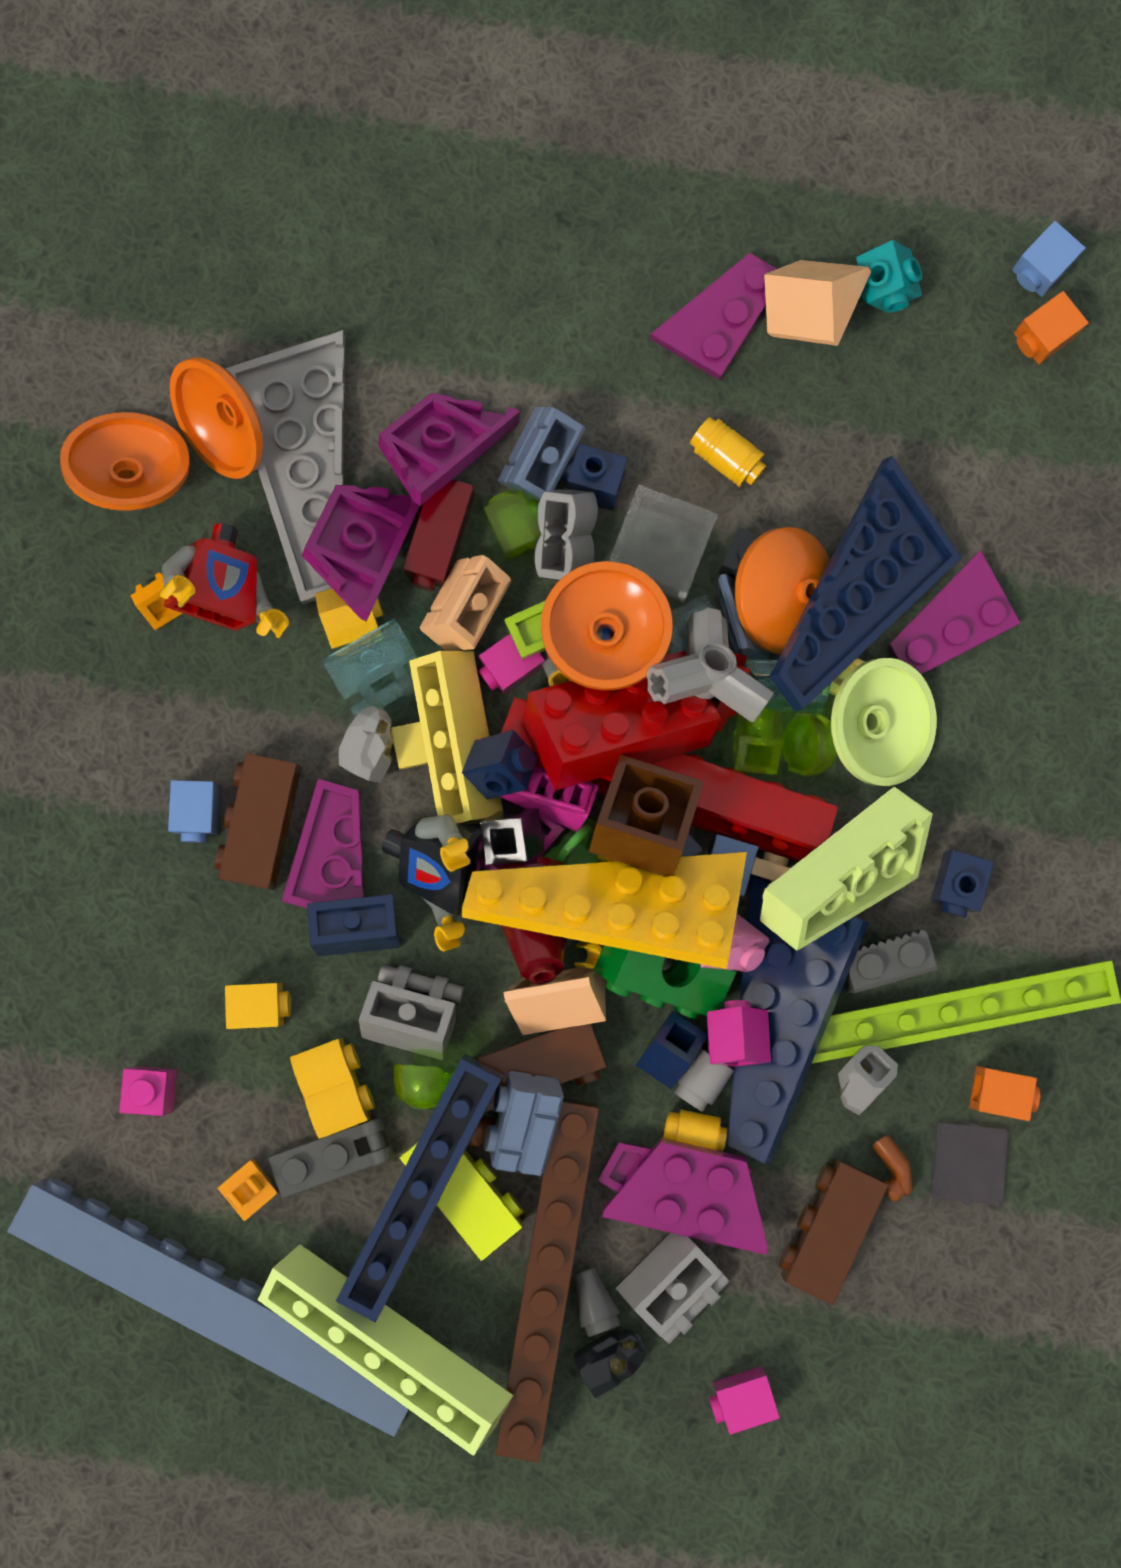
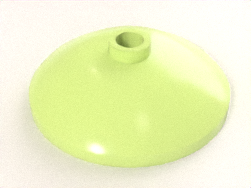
[831,658,937,786]

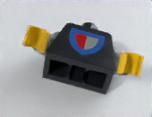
[382,814,483,951]

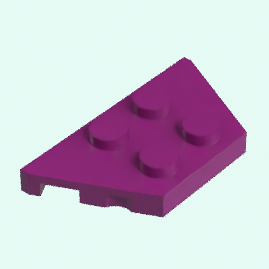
[378,393,520,506]
[302,485,420,622]
[602,1138,768,1255]

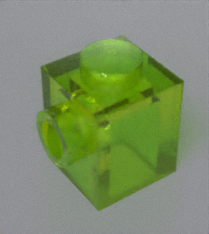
[484,490,542,561]
[733,707,783,775]

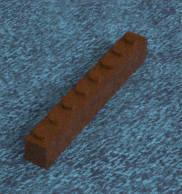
[496,1098,599,1463]

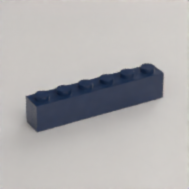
[336,1054,504,1323]

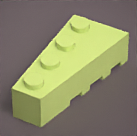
[760,787,933,951]

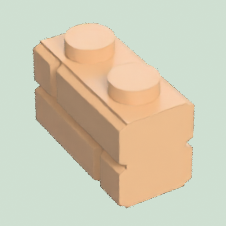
[419,555,512,651]

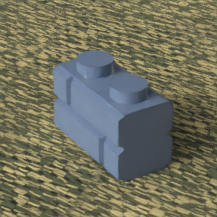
[497,407,586,502]
[484,1071,564,1176]

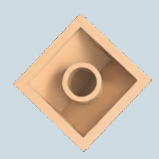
[764,260,871,346]
[503,968,606,1035]

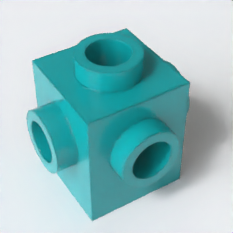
[856,240,923,313]

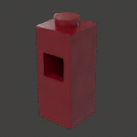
[403,479,475,591]

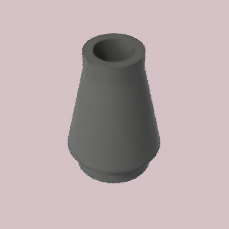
[572,1267,621,1337]

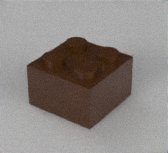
[589,754,704,877]

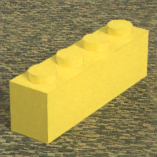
[409,651,503,825]

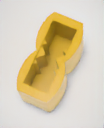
[290,1038,375,1139]

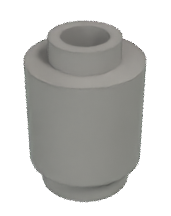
[674,1047,734,1112]

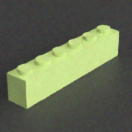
[258,1244,514,1456]

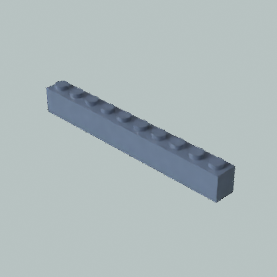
[7,1178,408,1437]

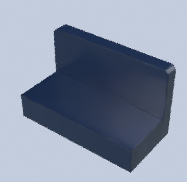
[307,894,401,956]

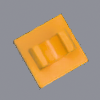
[130,572,183,630]
[217,1159,279,1221]

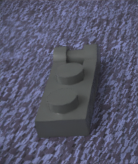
[268,1116,396,1199]

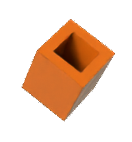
[1014,291,1089,365]
[969,1066,1040,1121]

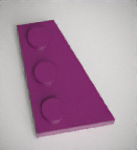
[888,550,1020,675]

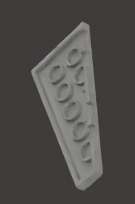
[225,330,345,605]

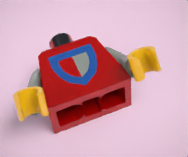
[160,523,289,638]

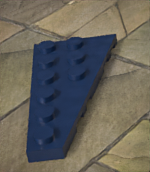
[770,456,962,711]

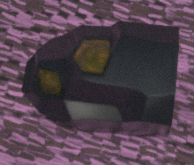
[574,1330,646,1398]

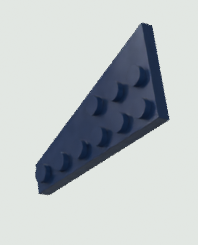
[727,874,869,1164]

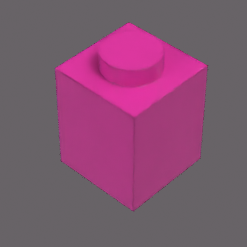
[478,634,545,696]
[707,1000,771,1067]
[119,1066,177,1116]
[708,1366,780,1435]

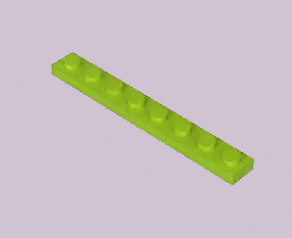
[812,960,1121,1064]

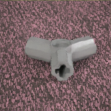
[646,607,774,723]

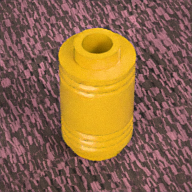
[690,417,767,488]

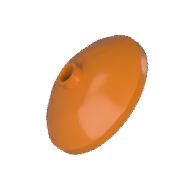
[170,357,264,479]
[60,412,190,511]
[735,527,830,655]
[541,561,673,690]

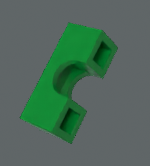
[593,945,737,1019]

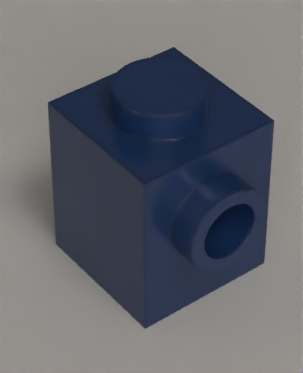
[561,443,628,511]
[461,730,539,800]
[931,850,994,918]
[636,1011,708,1089]

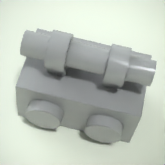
[359,965,465,1061]
[616,1233,730,1344]

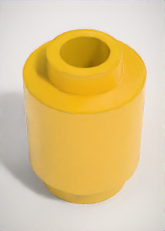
[663,1109,727,1152]

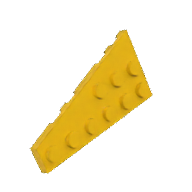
[462,852,747,969]

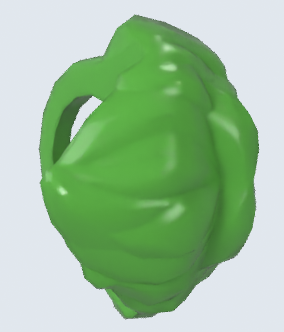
[540,817,599,865]

